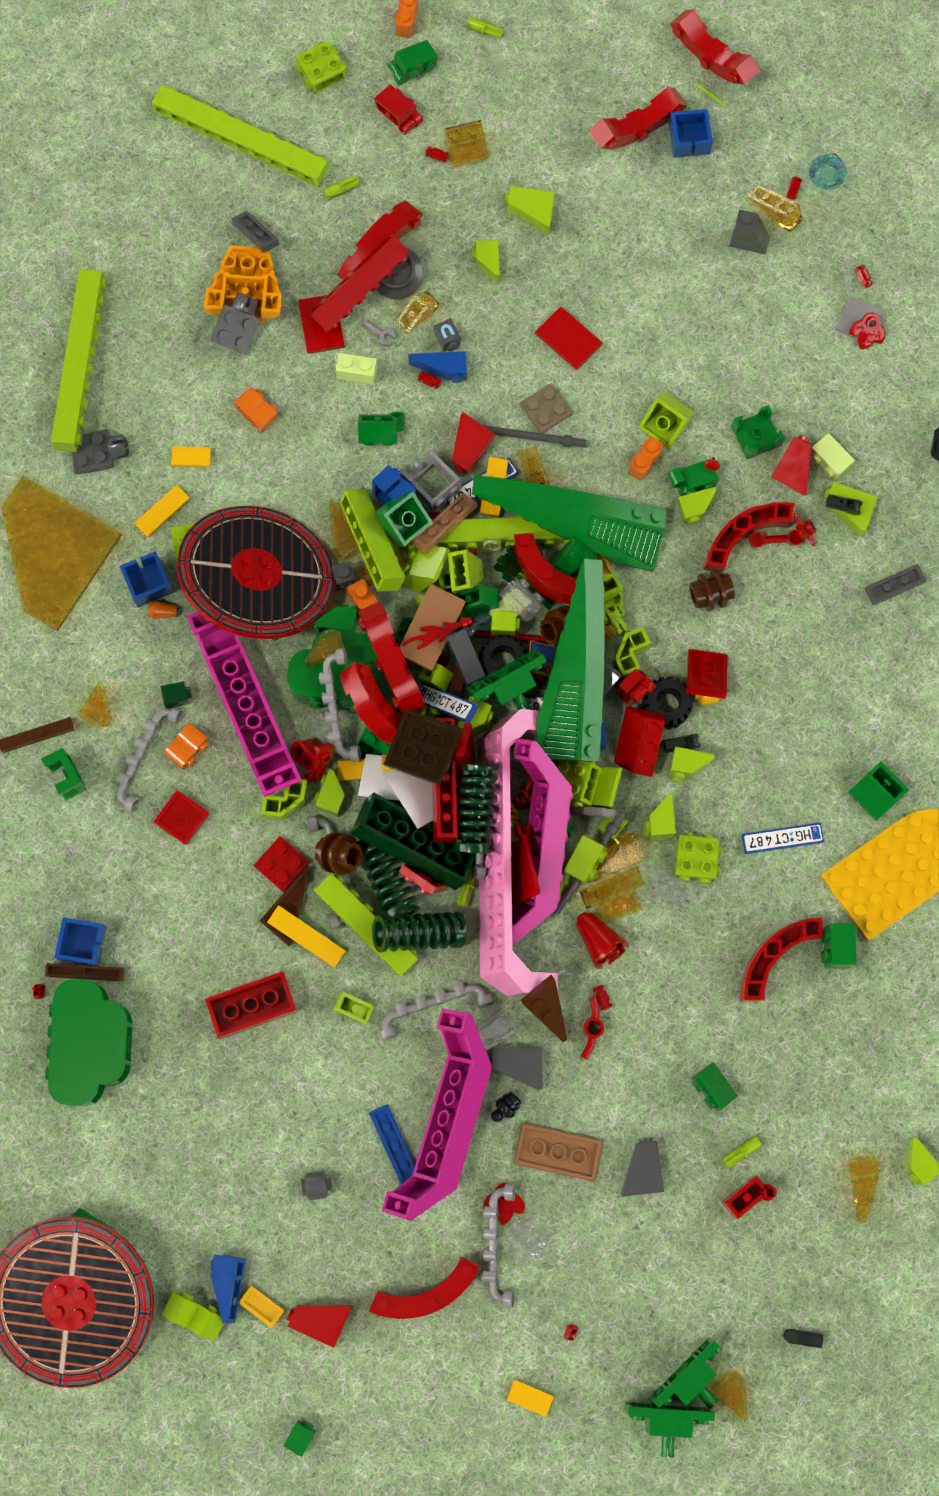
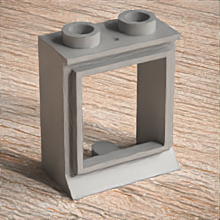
[401,449,462,511]

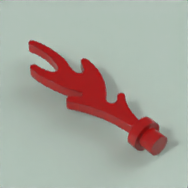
[403,617,473,650]

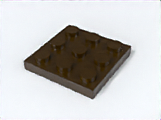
[383,709,463,786]

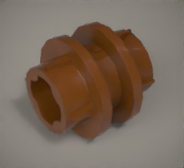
[689,570,735,612]
[540,605,570,647]
[315,832,363,875]

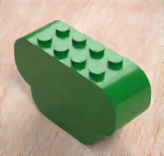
[287,629,400,714]
[45,979,133,1107]

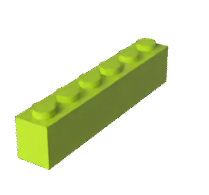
[339,489,405,592]
[313,873,418,977]

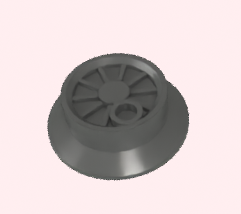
[376,248,423,299]

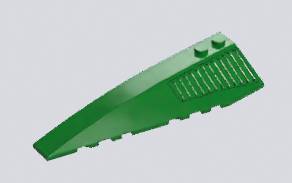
[472,475,667,572]
[535,559,605,761]

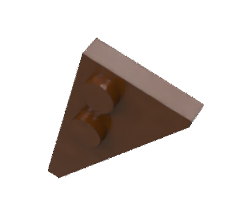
[259,867,310,946]
[521,975,567,1043]

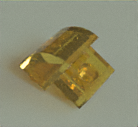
[444,120,489,168]

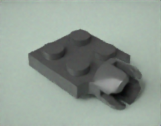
[210,293,260,355]
[72,429,129,475]

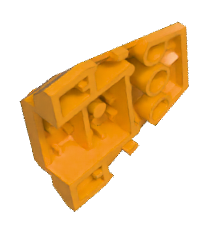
[203,245,282,324]

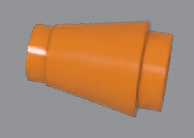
[148,599,177,619]

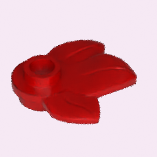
[849,312,885,350]
[794,513,816,546]
[483,1183,525,1225]

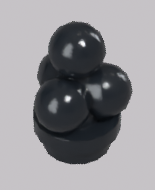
[491,1091,522,1122]

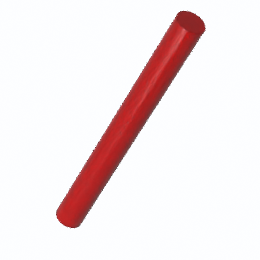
[473,630,551,645]

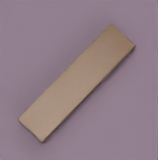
[412,493,477,553]

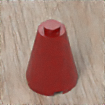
[576,912,629,969]

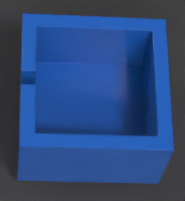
[668,109,713,157]
[372,465,417,505]
[120,551,174,607]
[54,917,107,966]

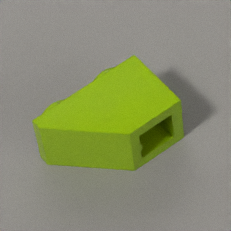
[313,769,346,817]

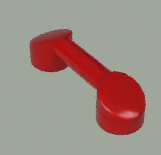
[748,530,803,548]

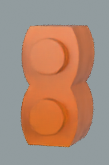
[395,0,418,38]
[234,387,278,433]
[629,437,663,481]
[164,723,209,770]

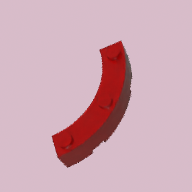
[670,9,760,85]
[589,86,687,150]
[337,200,423,280]
[703,502,794,573]
[514,533,576,605]
[358,602,425,715]
[340,662,402,744]
[740,918,823,1001]
[369,1257,480,1319]

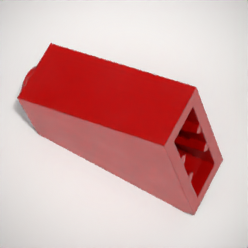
[452,412,496,475]
[771,434,812,496]
[286,1305,352,1348]

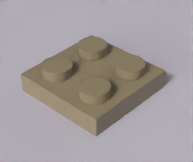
[520,383,573,434]

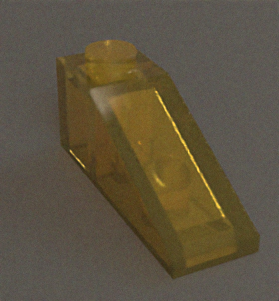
[746,184,803,232]
[517,446,550,486]
[329,499,361,563]
[590,832,646,883]
[579,866,645,909]
[847,1156,881,1223]

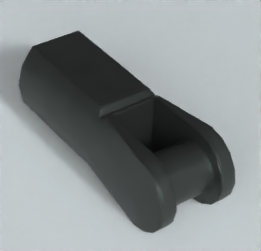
[825,494,863,515]
[663,734,701,753]
[783,1329,823,1348]

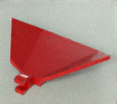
[511,825,541,907]

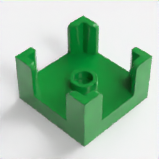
[731,405,785,460]
[41,748,87,801]

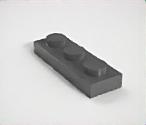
[232,211,279,253]
[865,564,927,606]

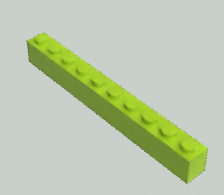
[151,85,328,187]
[51,269,107,452]
[385,517,570,553]

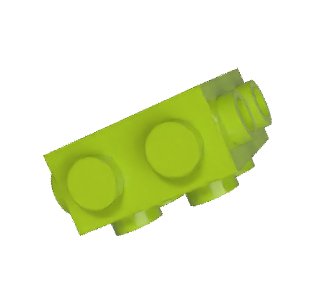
[295,40,348,94]
[557,759,602,808]
[674,832,722,884]

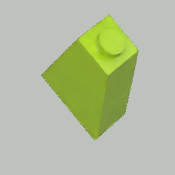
[504,186,555,234]
[823,481,877,537]
[448,549,484,592]

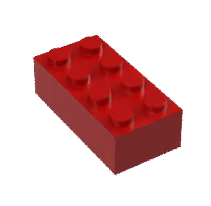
[205,971,298,1040]

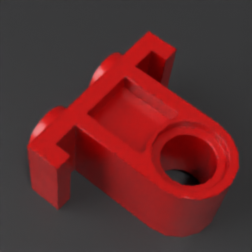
[291,739,335,782]

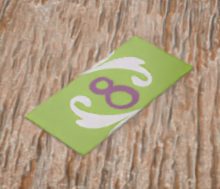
[483,538,501,553]

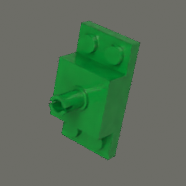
[466,649,547,710]
[649,1337,720,1409]
[625,1403,715,1458]

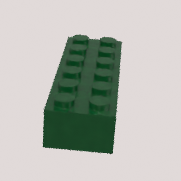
[351,792,476,891]

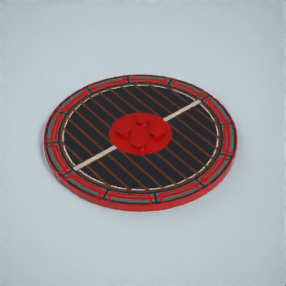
[177,506,335,639]
[0,1217,154,1388]

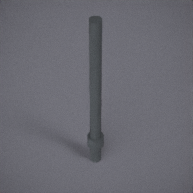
[483,425,587,448]
[554,810,627,914]

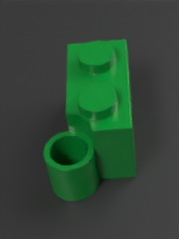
[358,411,405,446]
[667,460,719,496]
[454,585,499,622]

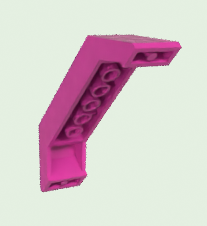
[186,612,302,797]
[512,738,573,946]
[382,1008,492,1221]

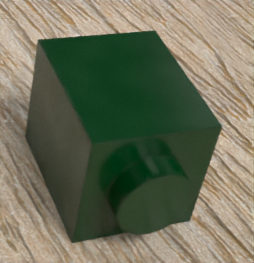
[161,681,192,709]

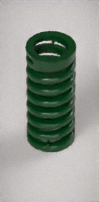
[454,763,499,854]
[357,840,420,916]
[372,912,467,952]

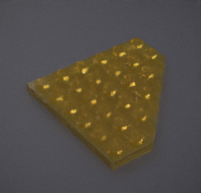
[1,476,122,632]

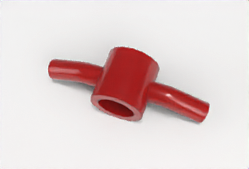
[580,997,604,1060]

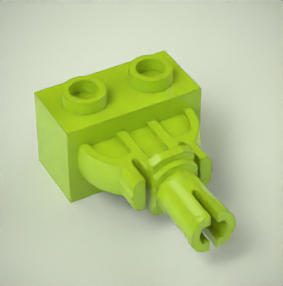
[603,572,630,637]

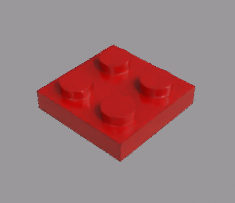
[153,790,210,846]
[253,836,310,893]
[399,864,447,895]

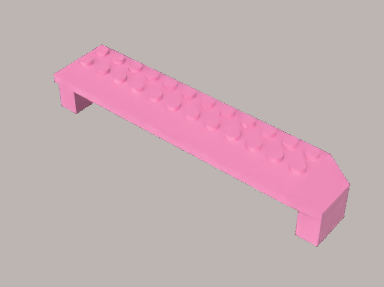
[478,709,558,997]

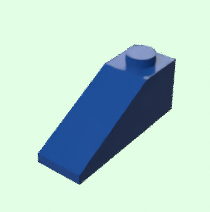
[408,351,467,383]
[211,1255,246,1324]

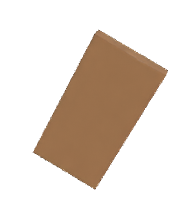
[400,584,466,672]
[513,1123,603,1182]

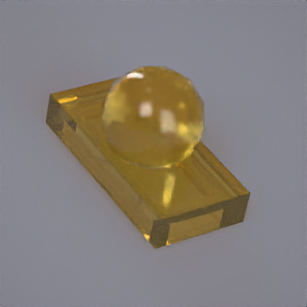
[597,891,642,924]

